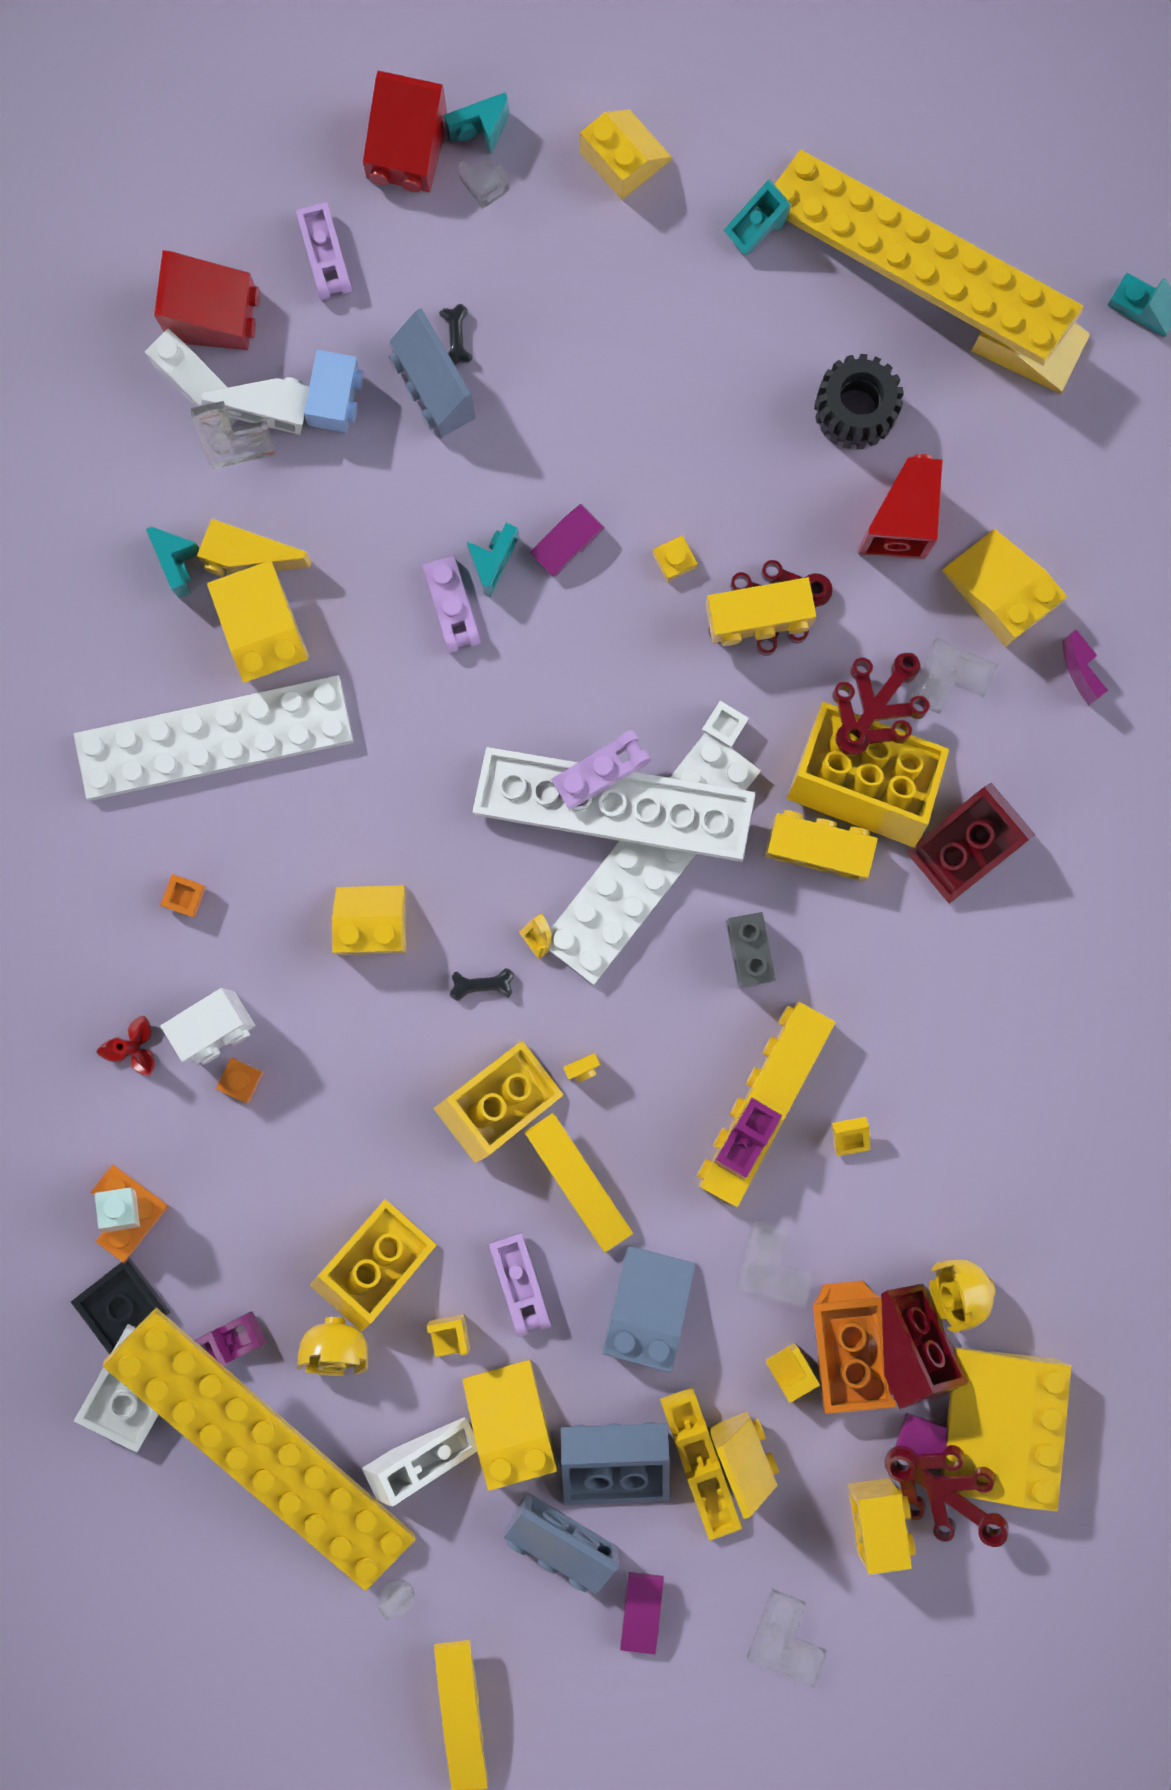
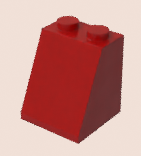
[363,70,447,192]
[154,250,260,350]
[858,454,943,559]

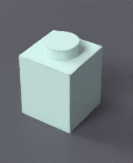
[95,1187,140,1232]

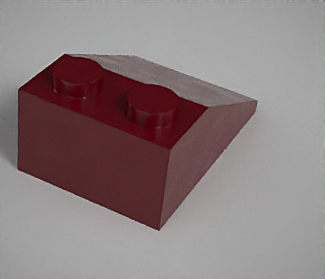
[905,782,1036,904]
[881,1283,969,1409]

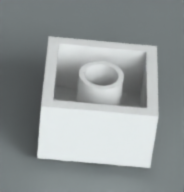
[160,988,256,1064]

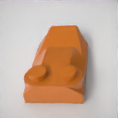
[812,1281,896,1414]

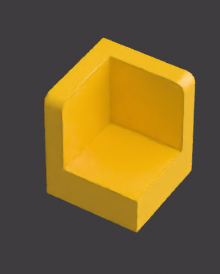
[427,1314,471,1357]
[766,1343,820,1403]

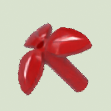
[96,1016,155,1076]

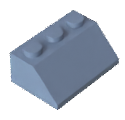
[388,308,476,438]
[561,1422,670,1505]
[504,1492,619,1594]

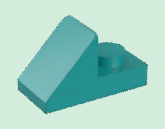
[444,92,509,154]
[724,179,792,255]
[1107,272,1171,337]
[467,522,519,597]
[146,526,200,598]

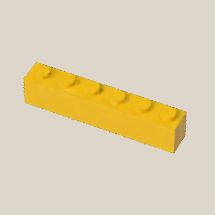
[696,1002,836,1207]

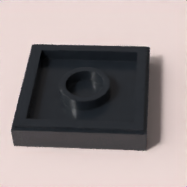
[71,1258,171,1355]

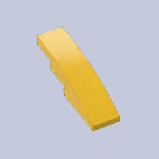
[525,1113,634,1253]
[660,1387,742,1541]
[434,1640,488,1790]

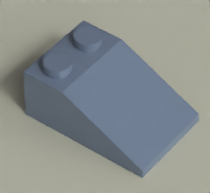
[602,1245,695,1372]

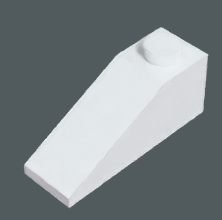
[145,328,238,433]
[201,377,309,435]
[362,1417,477,1507]

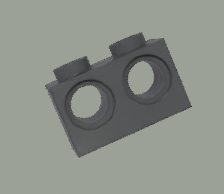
[726,912,776,989]

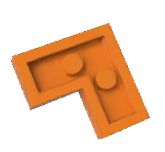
[90,1164,169,1263]

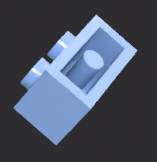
[304,350,363,433]

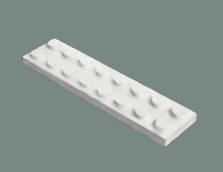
[73,675,354,801]
[546,732,761,985]
[472,747,755,862]

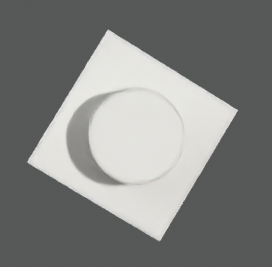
[702,701,749,748]

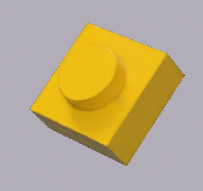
[652,535,698,582]
[563,1053,600,1083]
[832,1117,871,1157]

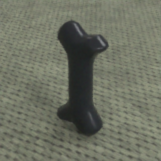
[439,304,473,365]
[450,968,514,1001]

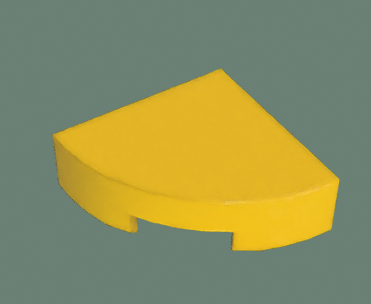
[519,913,552,959]

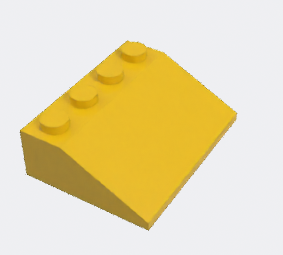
[786,701,949,848]
[942,1347,1072,1511]

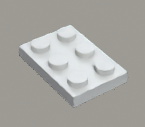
[74,1324,159,1453]

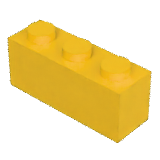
[705,577,817,646]
[764,810,878,882]

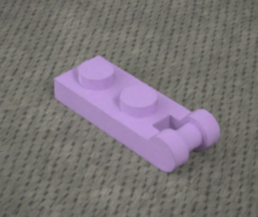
[295,202,353,301]
[422,555,481,654]
[551,730,651,811]
[489,1232,552,1338]

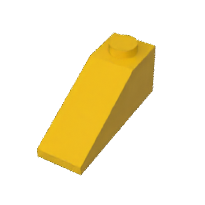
[197,518,312,577]

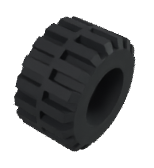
[814,354,904,450]

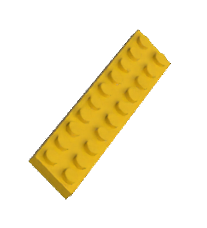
[775,149,1083,366]
[103,1307,416,1592]

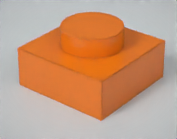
[160,874,207,918]
[216,1057,264,1103]

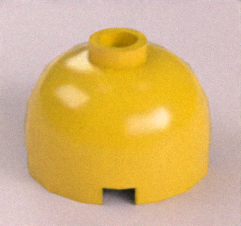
[929,1259,996,1333]
[297,1317,368,1376]

